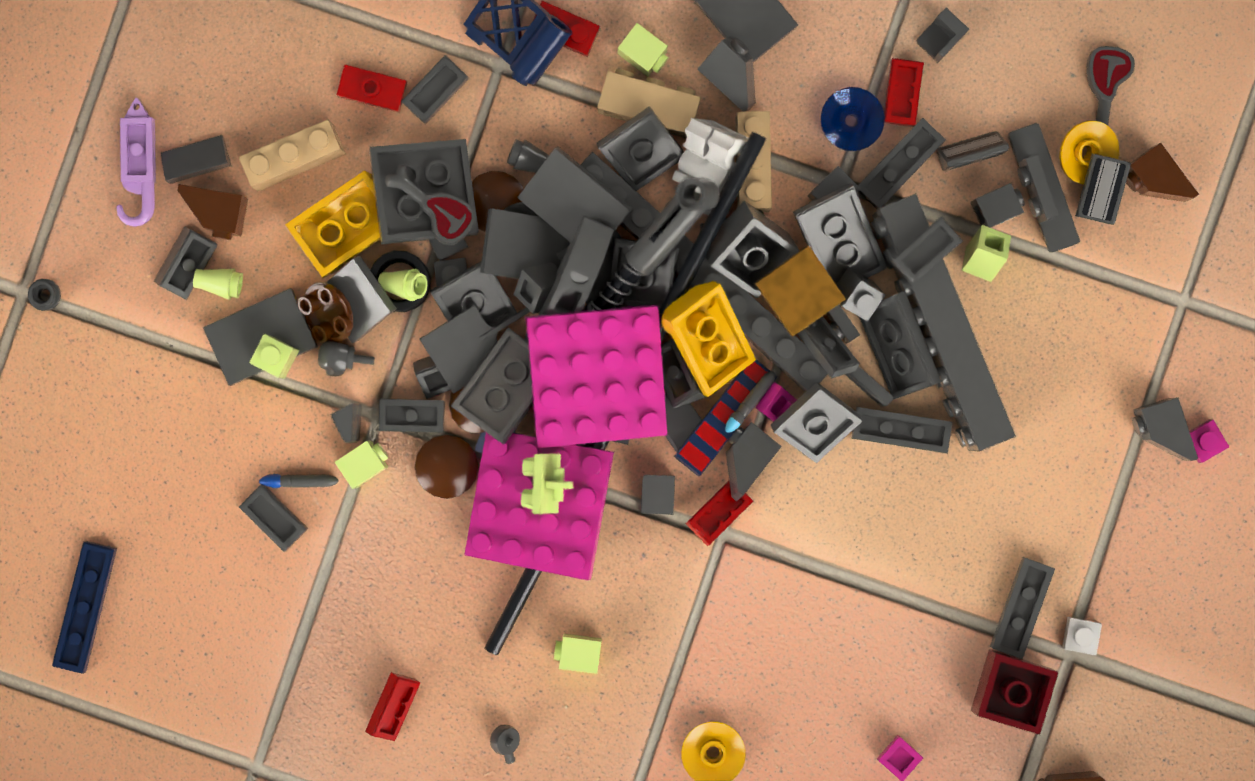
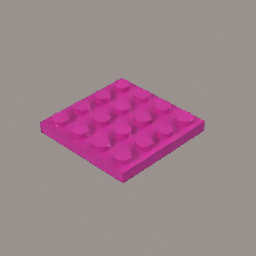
[526,305,667,448]
[464,432,614,581]

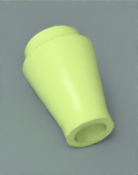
[193,268,243,300]
[378,269,427,301]

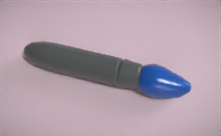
[259,474,339,488]

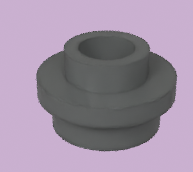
[28,279,61,311]

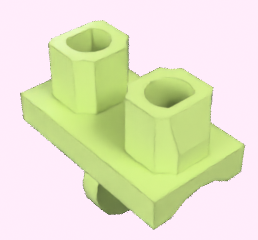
[521,454,573,514]

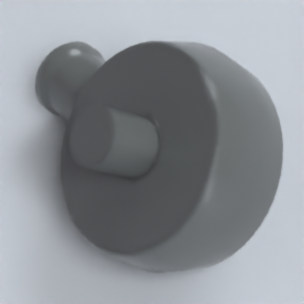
[490,725,520,764]

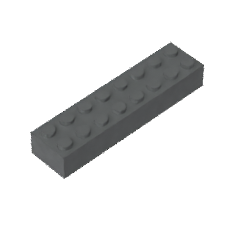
[870,194,1016,451]

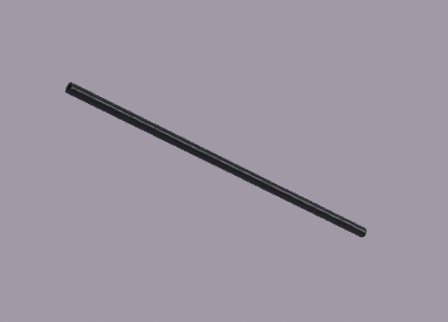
[484,131,766,655]

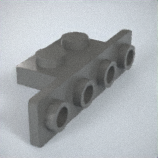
[1008,123,1080,253]

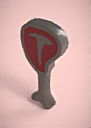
[1086,46,1135,125]
[385,165,475,245]

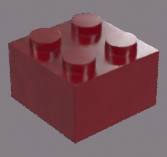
[971,649,1059,735]

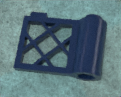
[463,0,572,86]

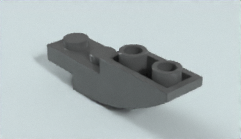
[538,216,614,316]

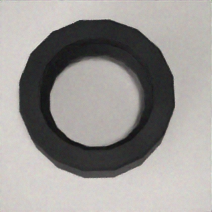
[370,250,431,312]

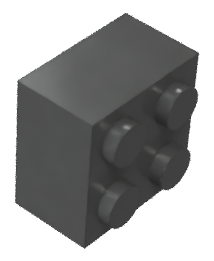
[706,201,800,298]

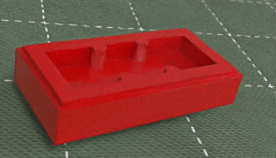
[882,58,924,127]
[336,64,407,113]
[685,481,753,547]
[365,672,421,741]

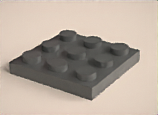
[369,139,479,244]

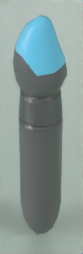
[725,371,776,433]

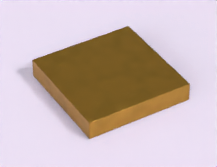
[754,245,846,337]

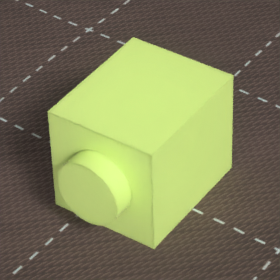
[618,23,668,77]
[962,225,1011,282]
[249,334,299,379]
[335,441,388,489]
[554,634,602,674]

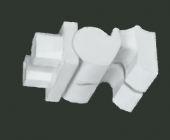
[672,118,748,215]

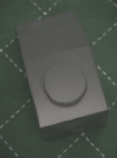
[698,36,756,112]
[1132,397,1198,461]
[726,422,782,501]

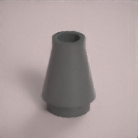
[507,139,549,173]

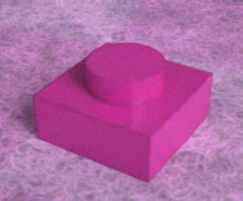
[755,382,797,422]
[1189,419,1229,463]
[877,735,923,781]

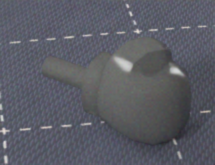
[318,341,375,376]

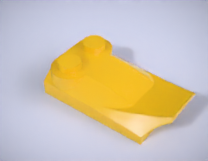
[285,170,380,278]
[661,281,756,397]

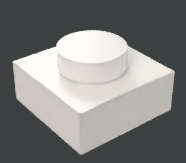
[1062,617,1102,655]

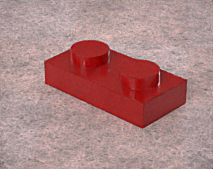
[532,1,600,57]

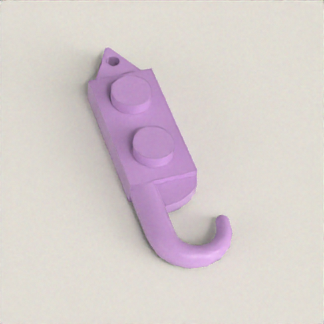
[116,98,156,227]

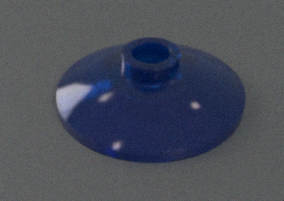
[820,87,885,151]

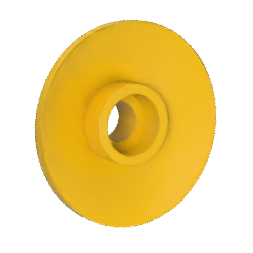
[1059,120,1119,185]
[681,721,746,781]

